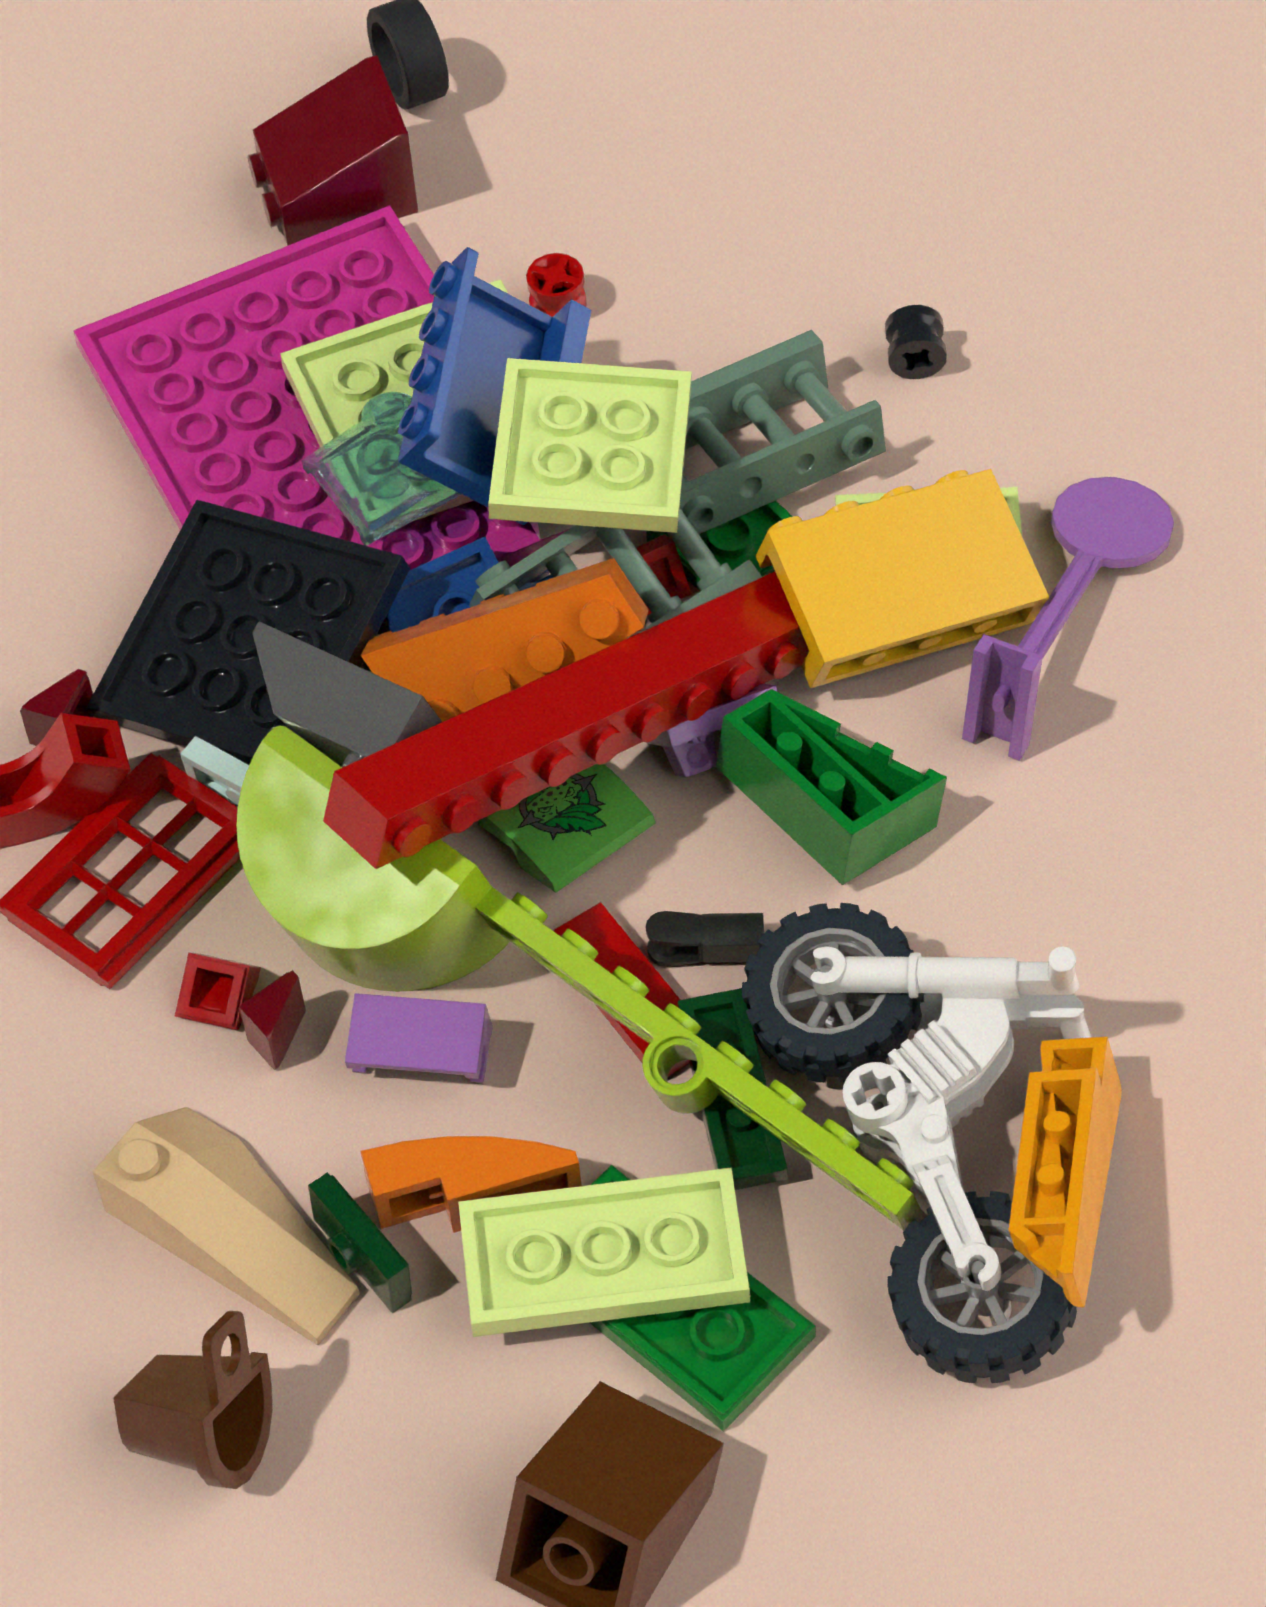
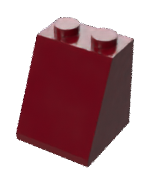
[247,55,419,246]

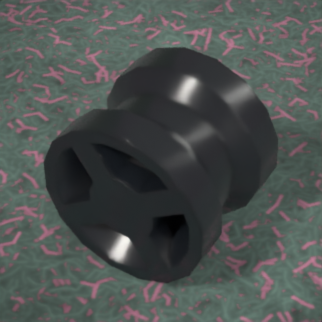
[885,305,947,379]

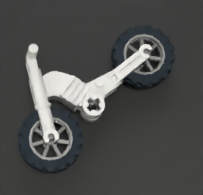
[742,903,1092,1383]

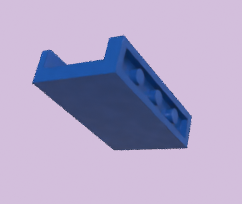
[398,247,591,525]

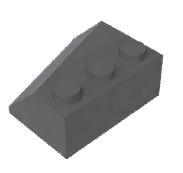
[252,622,442,767]

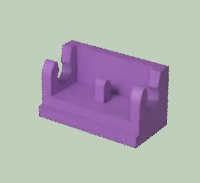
[345,993,493,1082]

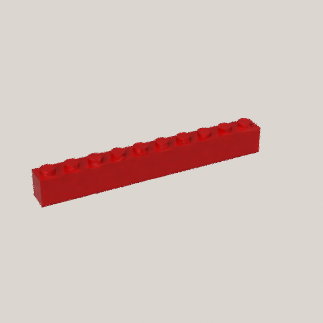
[323,572,809,869]

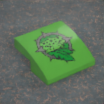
[477,764,656,893]

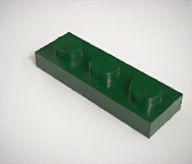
[677,988,788,1190]

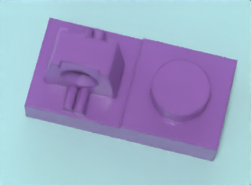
[647,683,778,777]

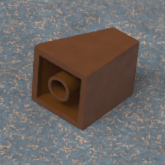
[496,1381,724,1607]

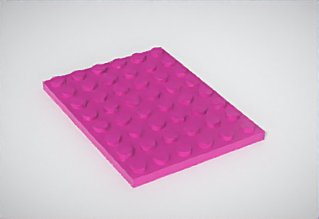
[73,205,569,622]

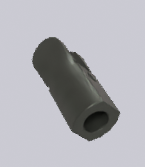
[646,911,764,967]

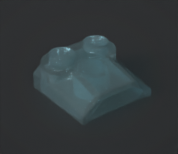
[302,392,462,546]

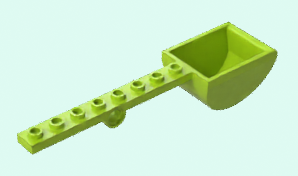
[237,726,921,1231]

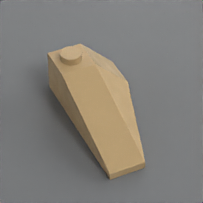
[93,1107,360,1345]

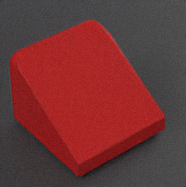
[175,952,261,1030]

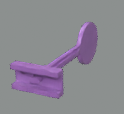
[962,477,1174,761]

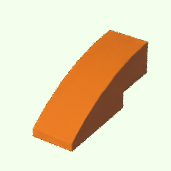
[360,1136,582,1233]

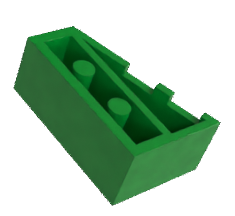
[716,689,947,886]

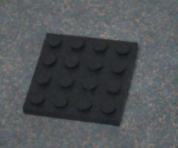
[87,500,410,765]

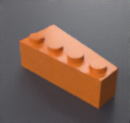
[361,558,648,722]

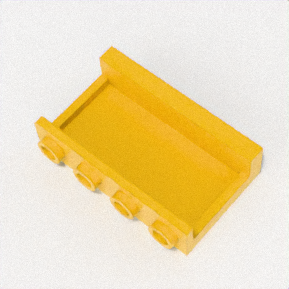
[756,469,1049,688]

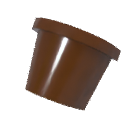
[113,1310,273,1489]

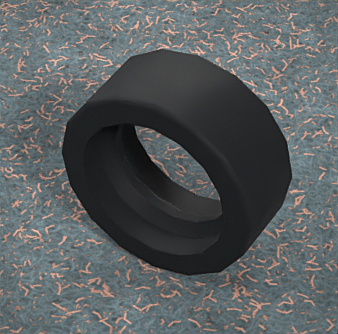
[366,0,449,109]

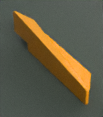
[1009,1036,1122,1308]

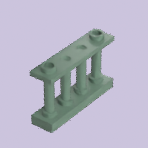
[668,330,886,545]
[469,467,762,639]

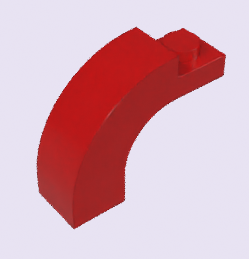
[0,713,131,848]

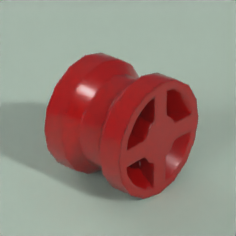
[526,253,587,317]

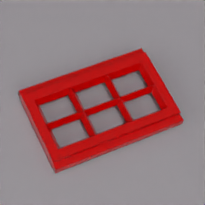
[0,753,240,989]

